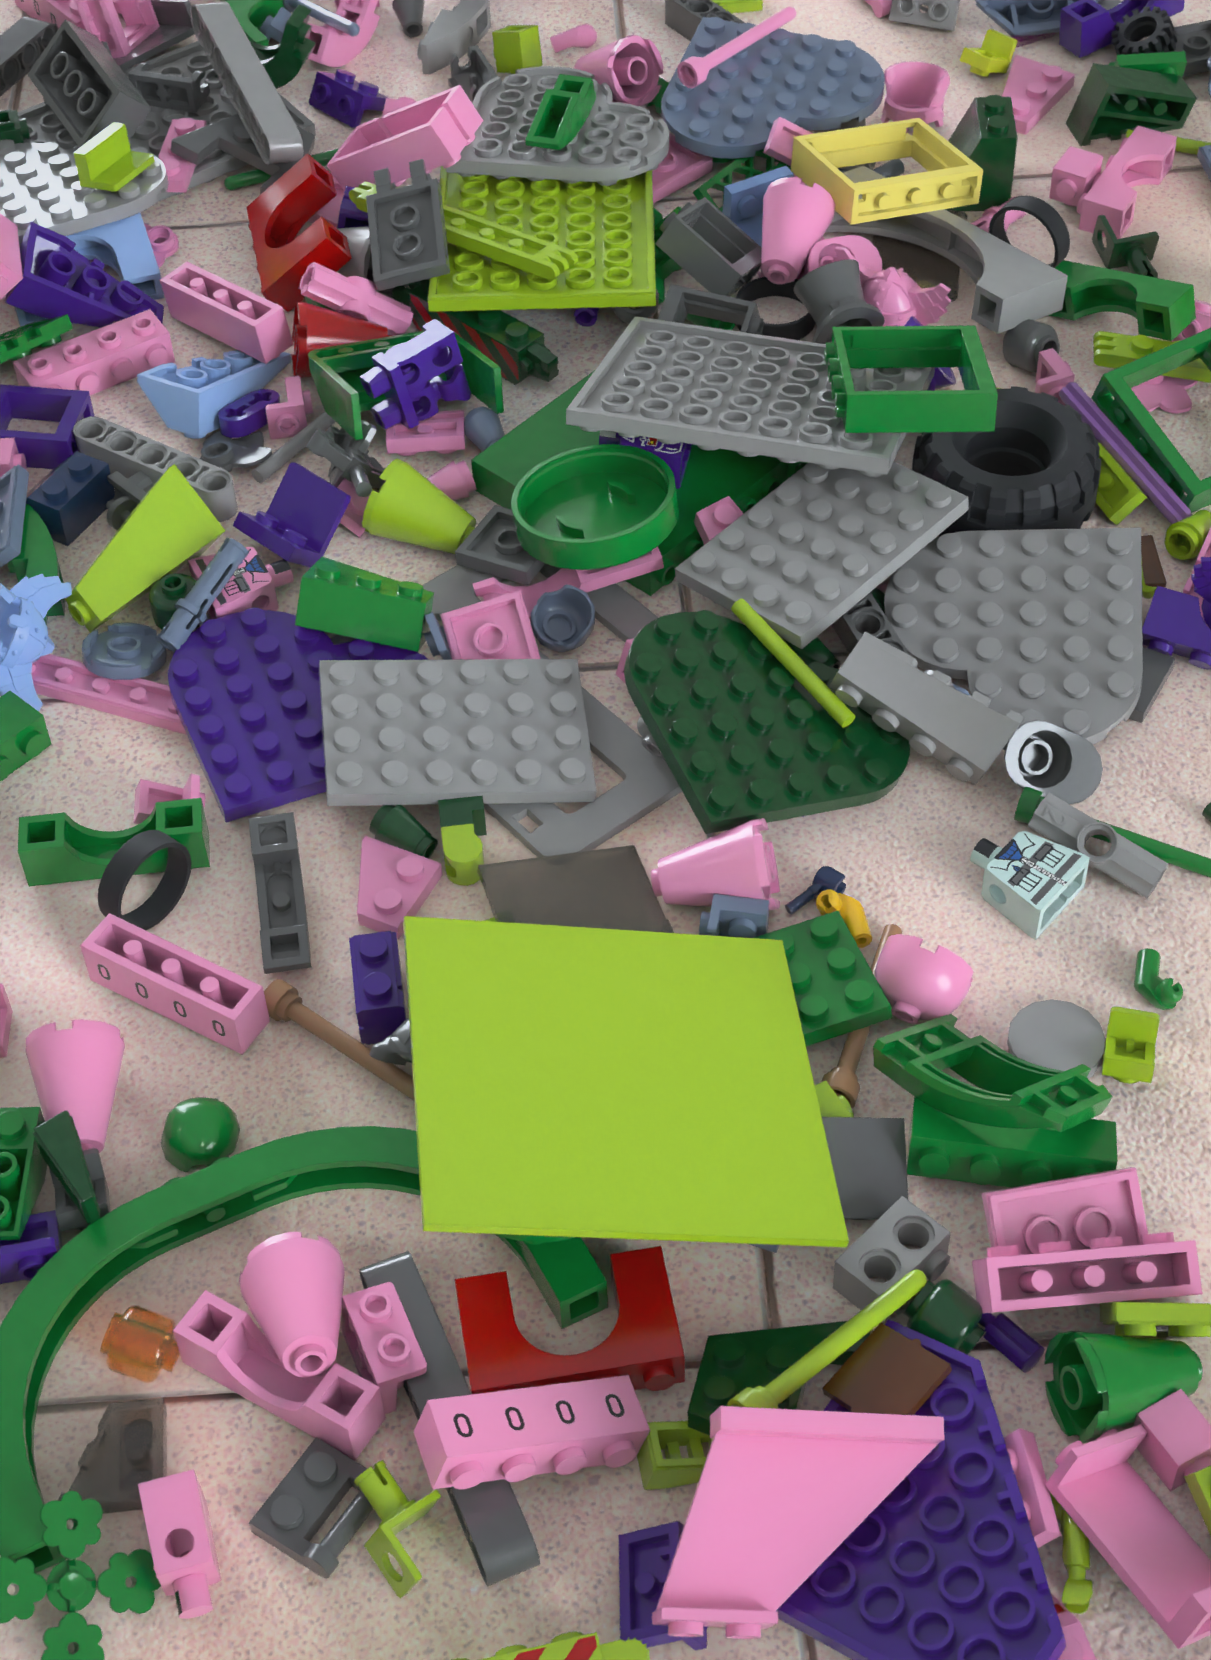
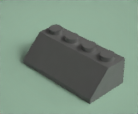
[28,19,151,147]

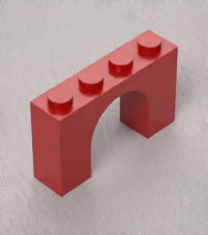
[246,153,352,313]
[455,1246,685,1395]

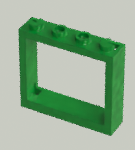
[824,325,998,433]
[1091,328,1211,513]

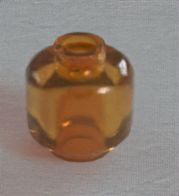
[100,1305,180,1383]

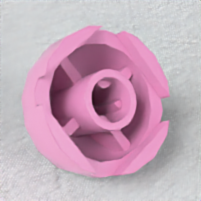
[875,934,974,1024]

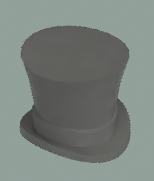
[793,259,885,344]

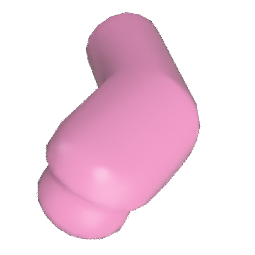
[550,24,597,53]

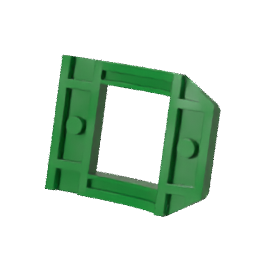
[873,1013,1112,1132]

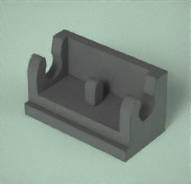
[448,45,497,102]
[128,62,210,113]

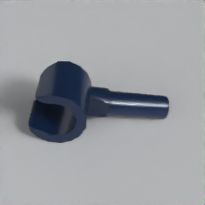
[785,866,846,915]

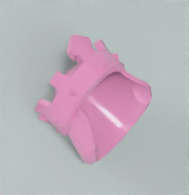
[880,61,950,133]

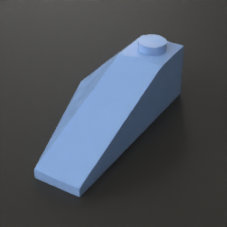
[137,350,291,439]

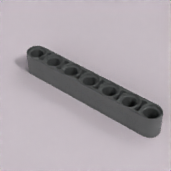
[359,1251,541,1586]

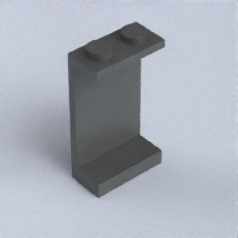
[100,0,195,71]

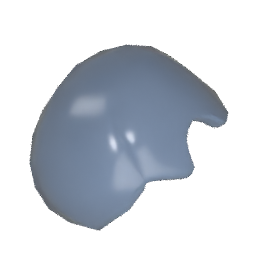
[531,585,595,652]

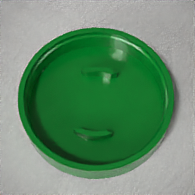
[511,444,679,570]

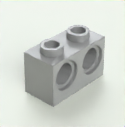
[833,1196,951,1323]

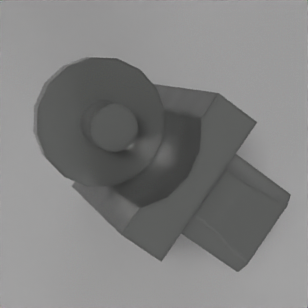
[106,470,153,531]

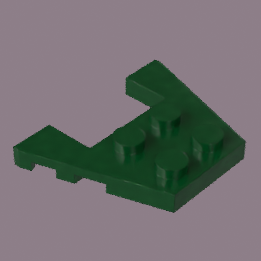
[687,1321,873,1436]

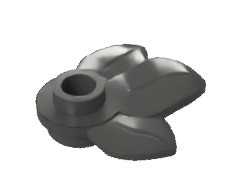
[200,430,272,472]

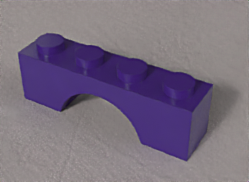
[1059,0,1185,58]
[1142,586,1211,670]

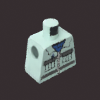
[970,831,1090,940]

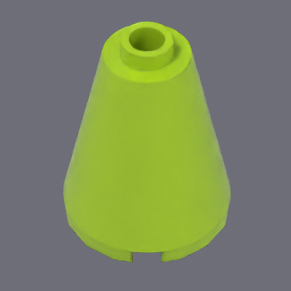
[362,458,476,554]

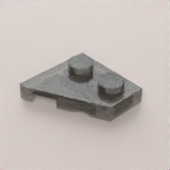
[58,1397,167,1514]

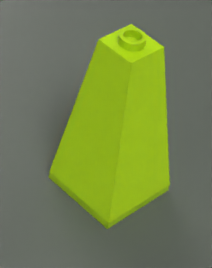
[65,464,225,633]

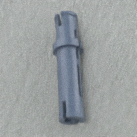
[156,537,249,653]

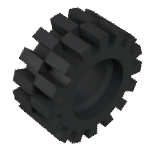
[1111,6,1178,55]

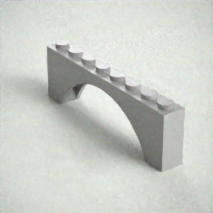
[804,166,1068,334]

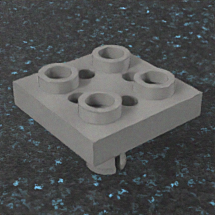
[889,0,960,31]

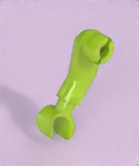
[1049,1491,1093,1614]

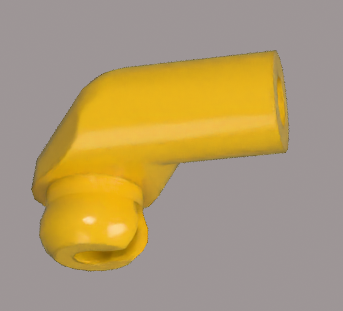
[816,889,873,948]

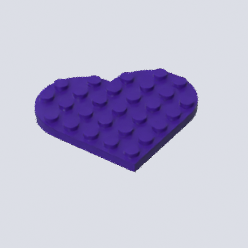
[168,607,429,823]

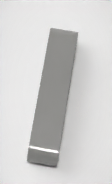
[73,417,238,522]

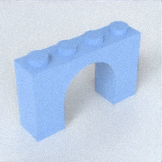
[15,213,164,326]

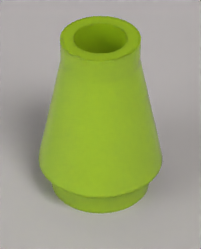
[1164,510,1211,560]

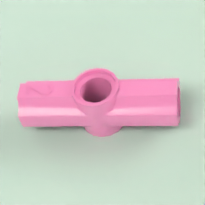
[299,262,413,335]

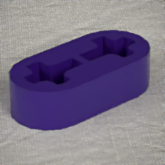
[218,389,280,438]

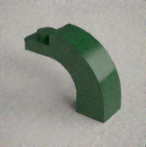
[216,4,316,89]

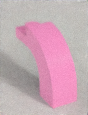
[307,0,380,67]

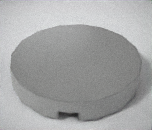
[1007,999,1105,1079]

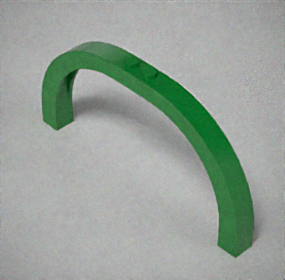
[0,1126,608,1573]

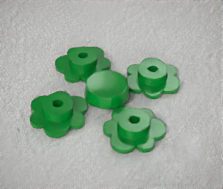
[0,1491,161,1660]

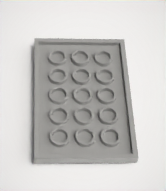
[675,462,969,649]
[319,659,597,806]

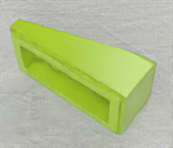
[637,1421,713,1490]

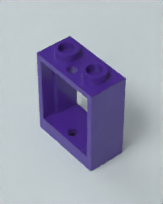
[0,384,95,469]

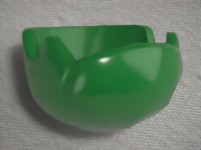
[161,1097,240,1172]

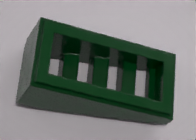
[33,1111,100,1225]

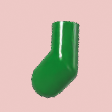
[1134,948,1183,1010]

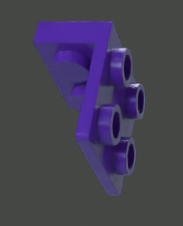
[232,462,351,567]

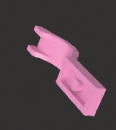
[472,546,664,622]

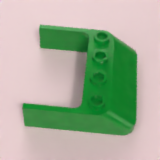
[308,330,504,440]

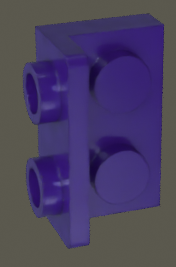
[619,1521,708,1651]

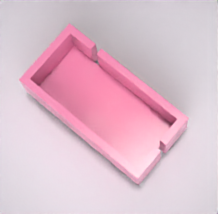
[327,85,483,191]

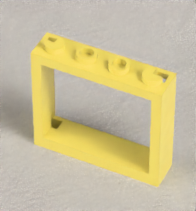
[791,118,983,225]

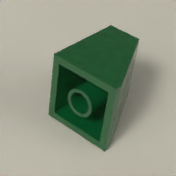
[945,95,1018,212]

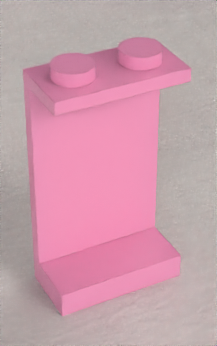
[1045,1424,1211,1649]

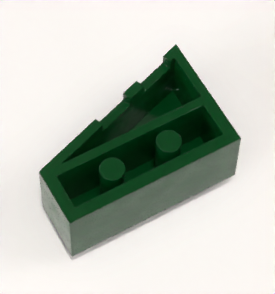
[1065,63,1197,146]

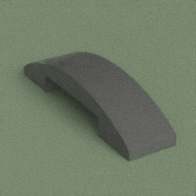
[248,812,311,974]

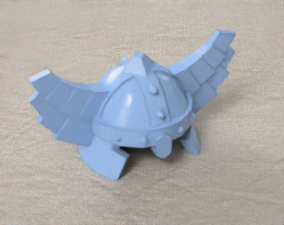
[0,573,72,711]

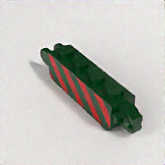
[392,278,559,385]

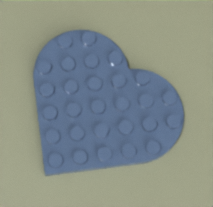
[661,17,885,158]

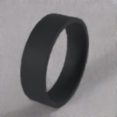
[989,196,1070,268]
[736,277,816,340]
[98,830,191,930]

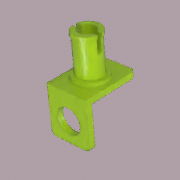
[354,1460,442,1598]

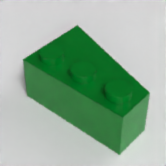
[295,557,434,652]

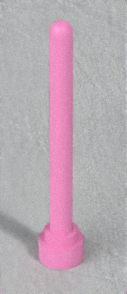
[677,6,796,89]

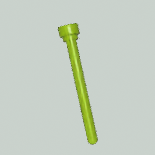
[727,1270,927,1409]

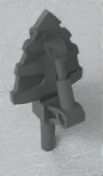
[306,420,386,497]

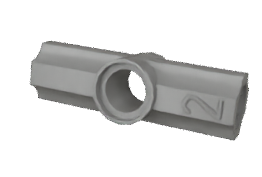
[1028,792,1169,899]

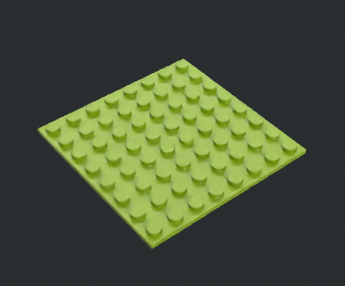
[403,916,849,1247]

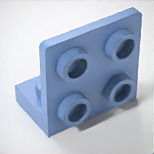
[723,166,794,247]

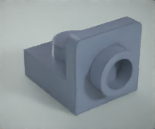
[699,894,769,938]

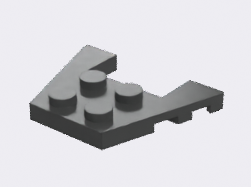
[171,114,315,195]

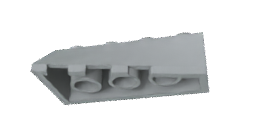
[829,632,1025,785]

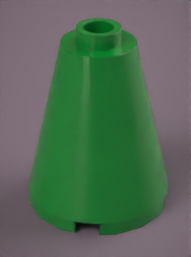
[1044,1331,1203,1443]

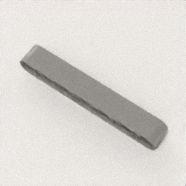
[191,2,303,164]

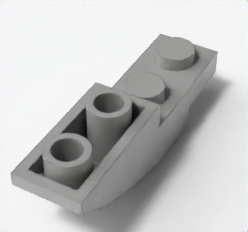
[417,0,491,75]

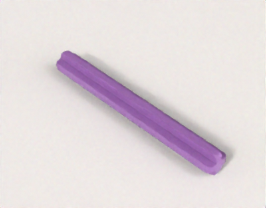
[1059,382,1192,524]

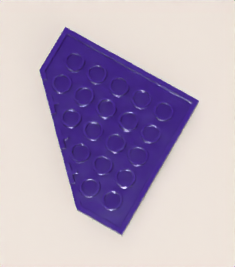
[776,1319,1066,1660]

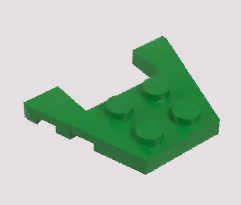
[0,314,73,363]

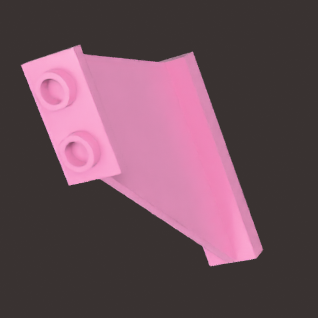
[652,1406,944,1639]

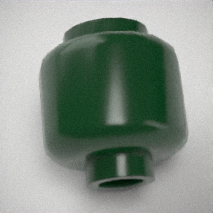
[148,573,200,631]
[904,1279,985,1355]

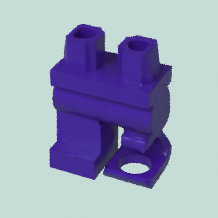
[359,319,472,430]

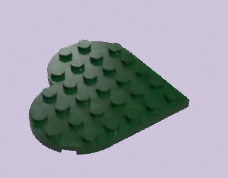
[624,610,910,834]

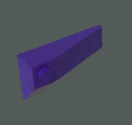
[5,222,164,328]

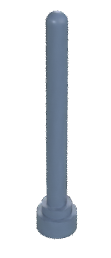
[283,0,360,36]

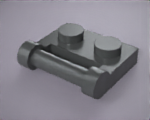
[249,1437,373,1579]

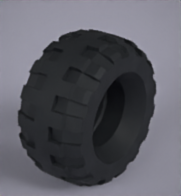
[912,386,1101,536]

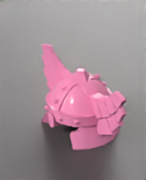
[833,247,951,326]

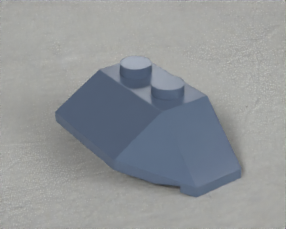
[975,0,1099,37]

